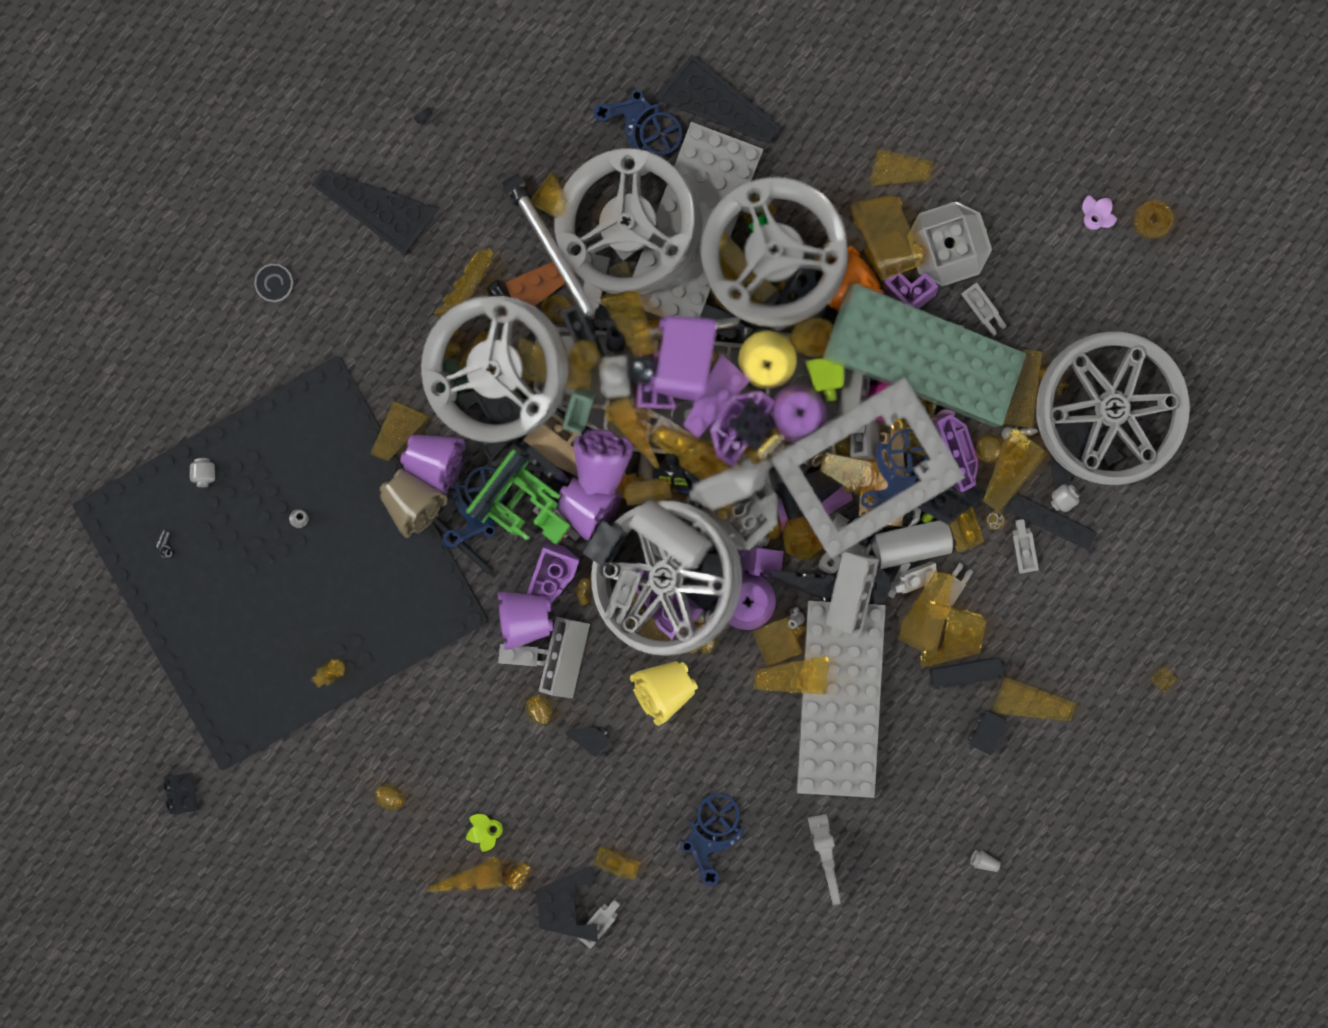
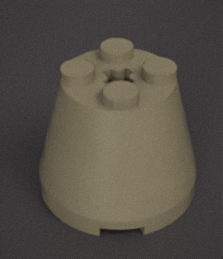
[380,469,447,538]

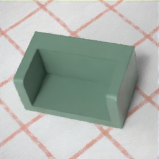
[562,387,596,434]

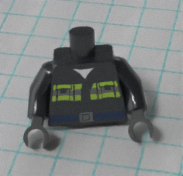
[645,451,702,506]

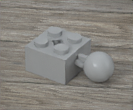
[599,356,630,399]

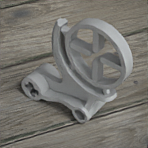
[808,814,840,906]

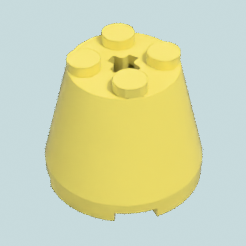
[738,331,797,389]
[630,661,698,726]

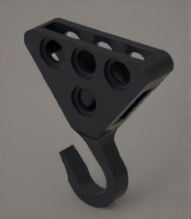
[767,268,839,340]

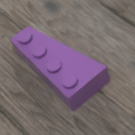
[683,354,750,438]

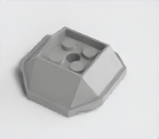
[907,201,992,287]
[690,454,772,510]
[702,482,778,550]

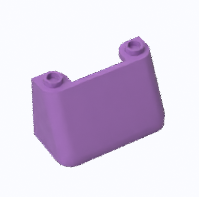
[649,315,717,402]

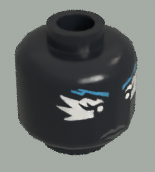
[627,355,656,385]

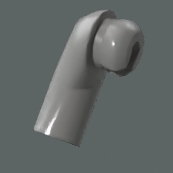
[788,607,805,629]

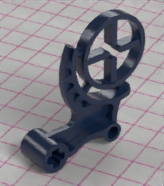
[593,90,682,155]
[861,429,929,509]
[442,466,506,549]
[680,794,745,886]

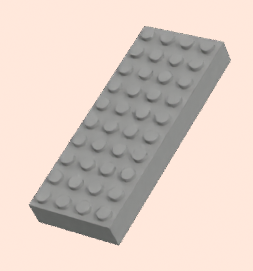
[623,122,763,318]
[797,600,885,798]

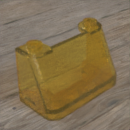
[849,194,925,281]

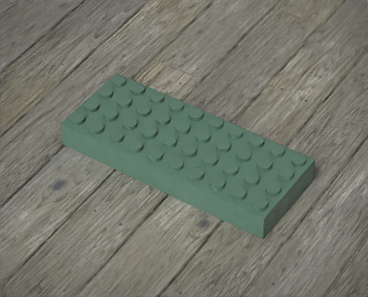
[823,284,1026,427]

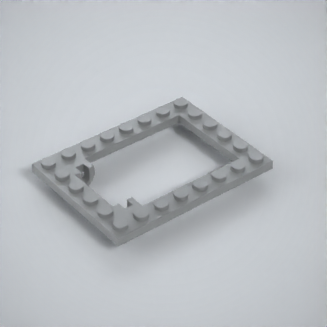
[770,378,965,558]

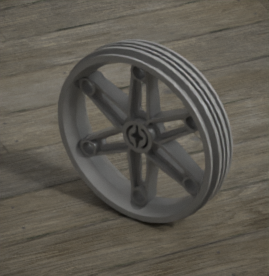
[1036,332,1190,485]
[591,501,742,655]

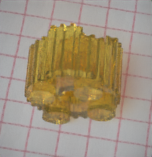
[1132,199,1175,240]
[790,318,834,357]
[783,517,824,561]

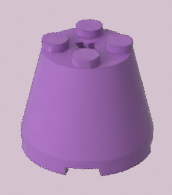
[769,385,827,443]
[574,429,633,495]
[400,435,466,494]
[556,477,623,541]
[718,572,776,630]
[498,592,553,650]

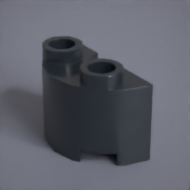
[871,568,890,605]

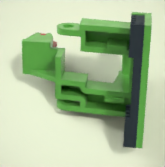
[466,450,571,545]

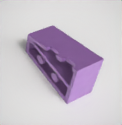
[634,349,676,409]

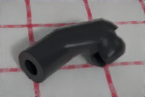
[156,529,173,558]

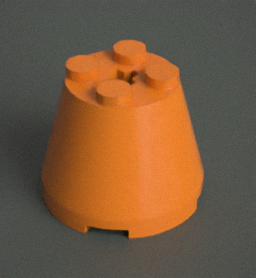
[817,245,884,311]

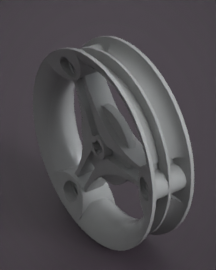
[555,149,702,297]
[701,178,848,327]
[421,297,568,442]

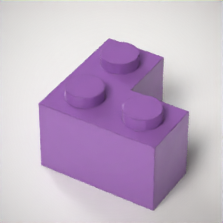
[882,270,938,309]
[737,548,784,577]

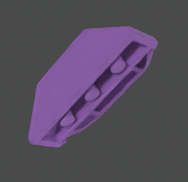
[710,391,776,467]
[934,414,978,493]

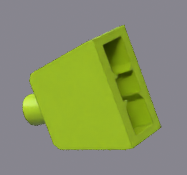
[806,359,843,402]

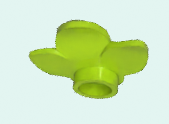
[466,814,503,852]

